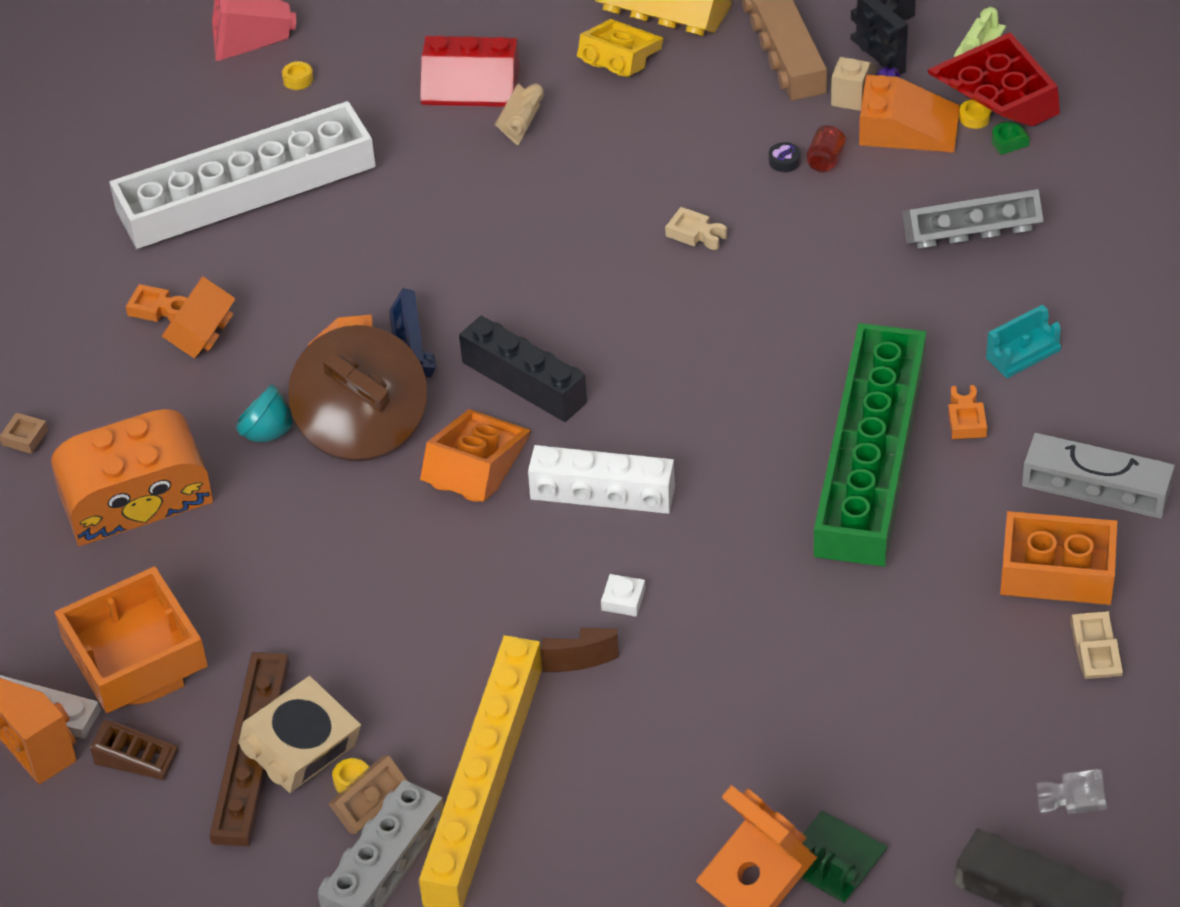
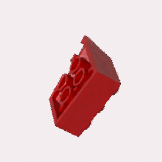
[928,32,1060,126]

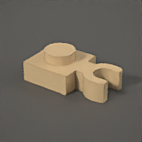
[665,207,727,250]

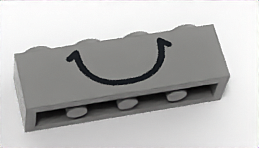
[1022,433,1175,519]

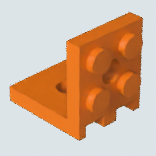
[696,785,817,907]

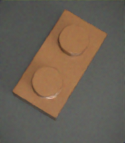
[328,755,407,834]

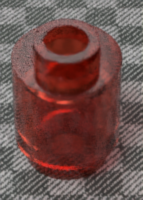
[806,125,846,173]

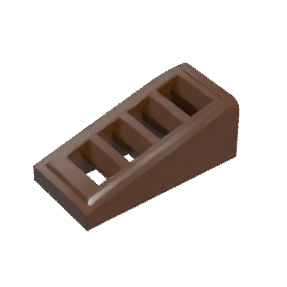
[90,720,178,780]

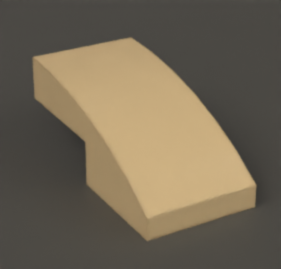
[1070,611,1123,679]

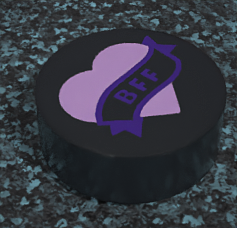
[769,142,801,172]

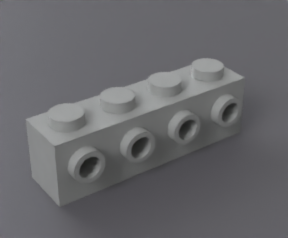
[902,189,1044,249]
[318,779,444,907]

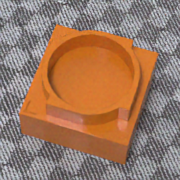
[54,566,208,714]

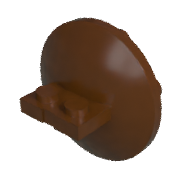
[288,325,427,461]

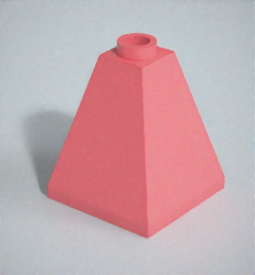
[212,0,296,61]

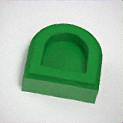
[991,122,1030,155]

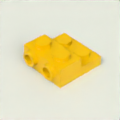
[577,19,663,77]

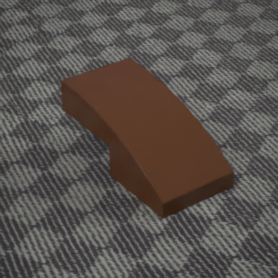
[541,627,619,672]

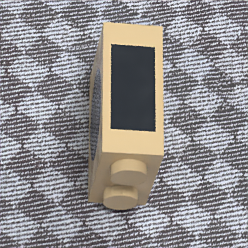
[238,675,361,793]

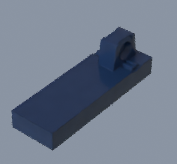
[389,288,436,377]

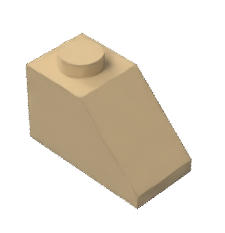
[831,57,877,111]

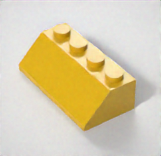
[594,0,733,36]

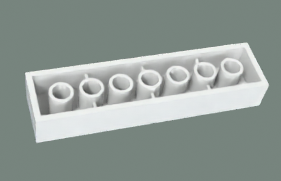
[109,101,376,249]

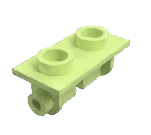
[954,7,1006,57]

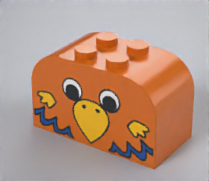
[51,409,213,547]

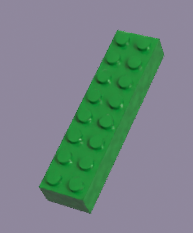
[813,323,927,567]

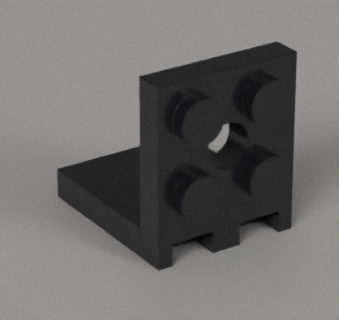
[850,0,916,75]

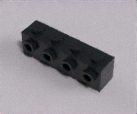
[459,315,587,422]

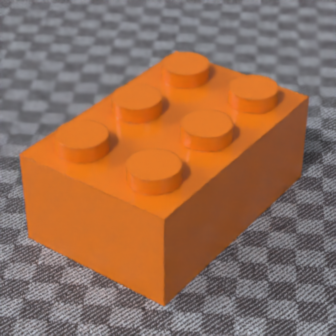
[1000,511,1118,605]

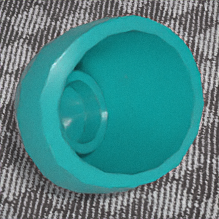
[236,384,293,443]

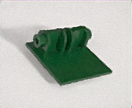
[800,811,888,904]

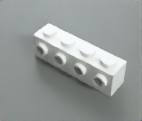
[528,445,675,514]

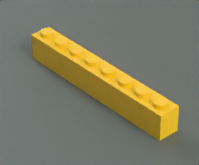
[419,635,542,907]

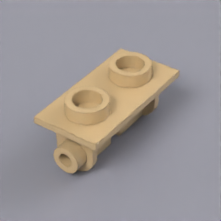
[495,83,544,145]

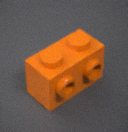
[161,276,236,359]

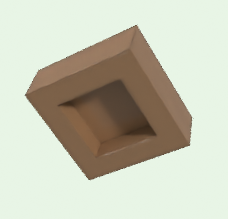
[0,413,48,454]

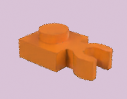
[125,284,187,322]
[948,385,987,439]

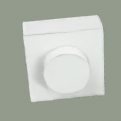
[601,574,645,617]

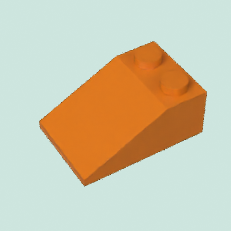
[859,75,960,152]
[420,409,531,502]
[0,678,77,785]

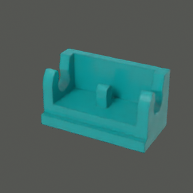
[986,304,1062,378]

